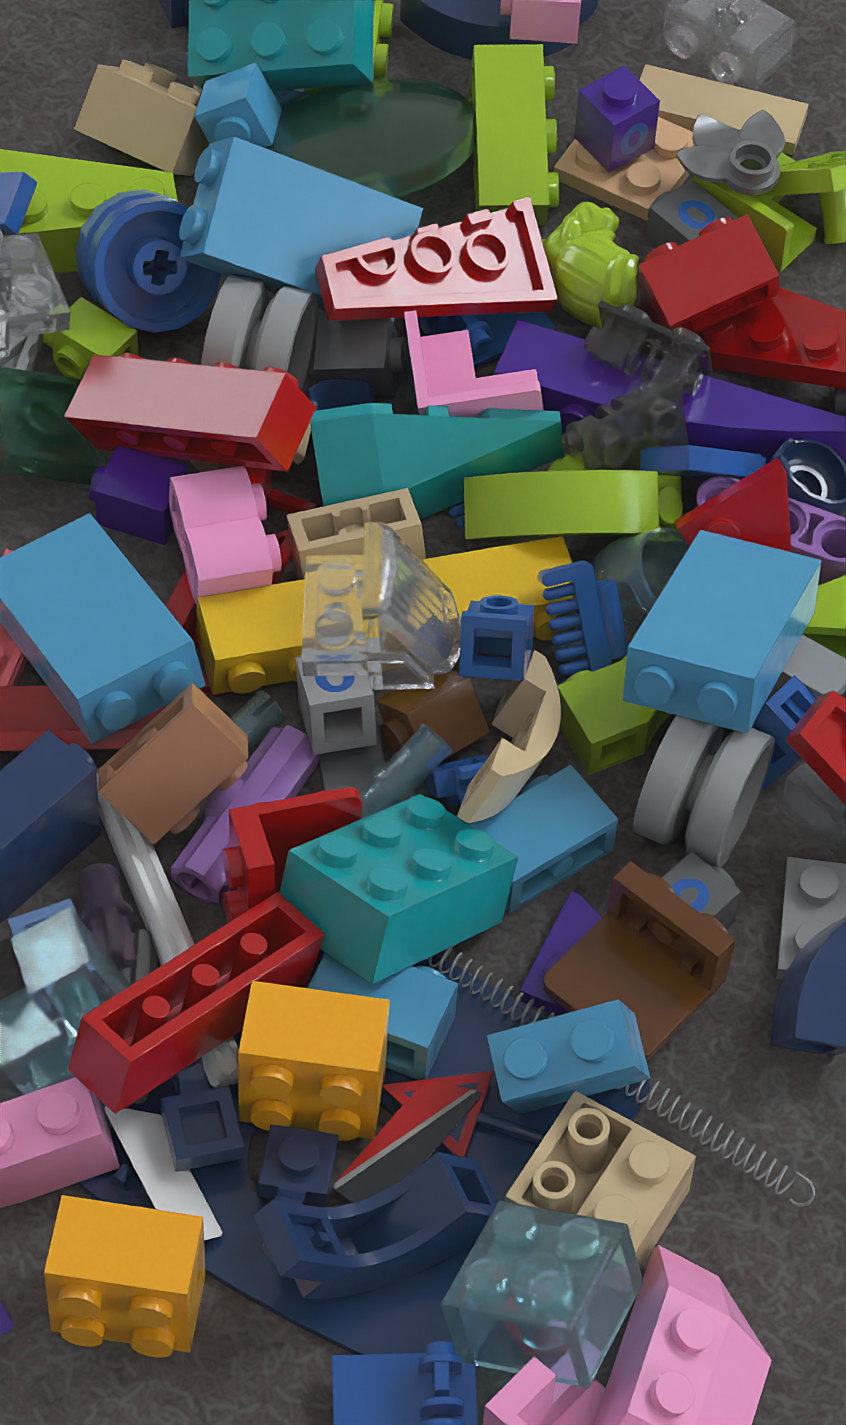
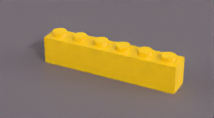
[195,536,577,695]

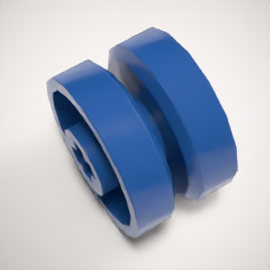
[75,189,222,333]

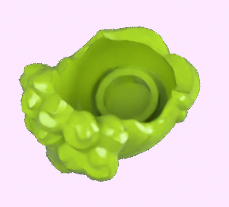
[542,202,639,333]

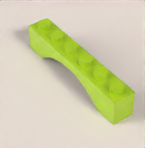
[557,573,846,775]

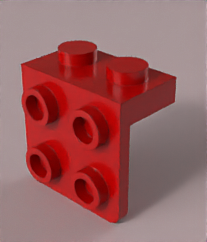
[222,787,363,923]

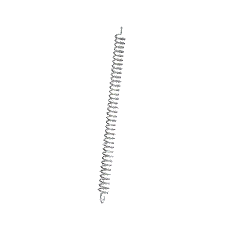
[422,947,815,1207]

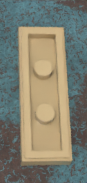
[640,64,809,156]

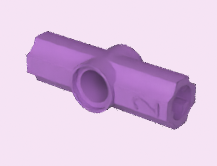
[171,725,320,904]

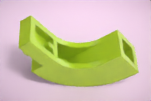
[464,470,683,541]

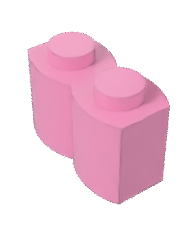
[169,465,282,605]

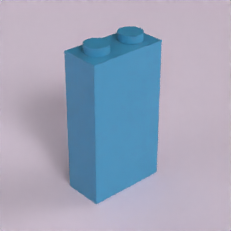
[179,136,423,322]
[0,513,205,744]
[622,530,822,734]

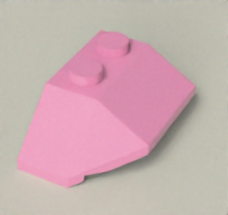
[594,1245,772,1425]

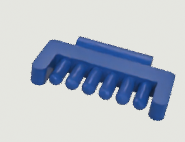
[537,560,628,684]

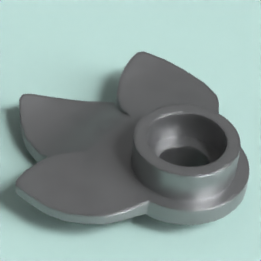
[676,110,785,195]

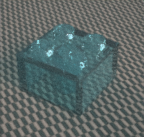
[441,1200,643,1388]

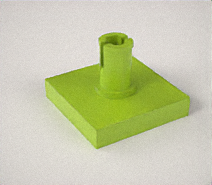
[753,151,846,244]

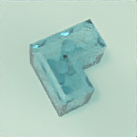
[0,906,131,1095]

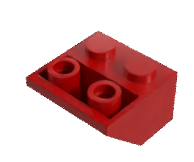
[639,214,779,345]

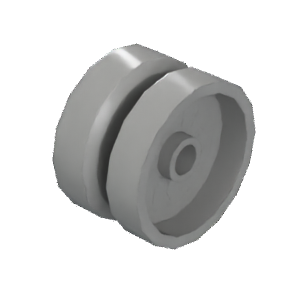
[201,274,318,391]
[633,715,775,867]

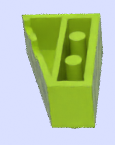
[468,44,559,226]
[0,149,178,278]

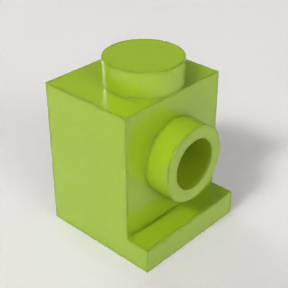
[43,297,139,381]

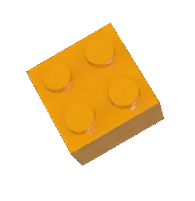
[238,981,390,1141]
[44,1195,206,1358]

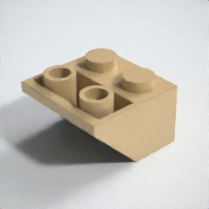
[74,60,210,176]
[505,1091,696,1298]

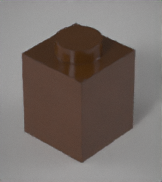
[375,664,490,769]

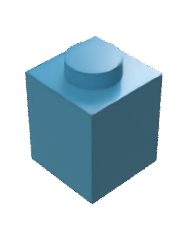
[194,62,282,148]

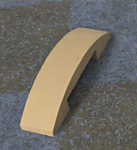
[457,650,561,823]

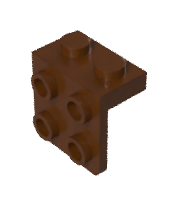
[543,861,735,1061]

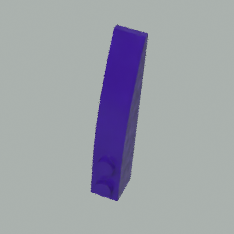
[494,320,846,464]

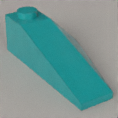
[310,403,564,520]

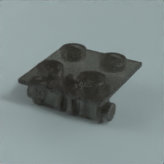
[584,300,713,397]
[560,377,689,480]

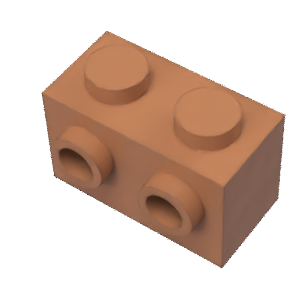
[98,683,248,844]

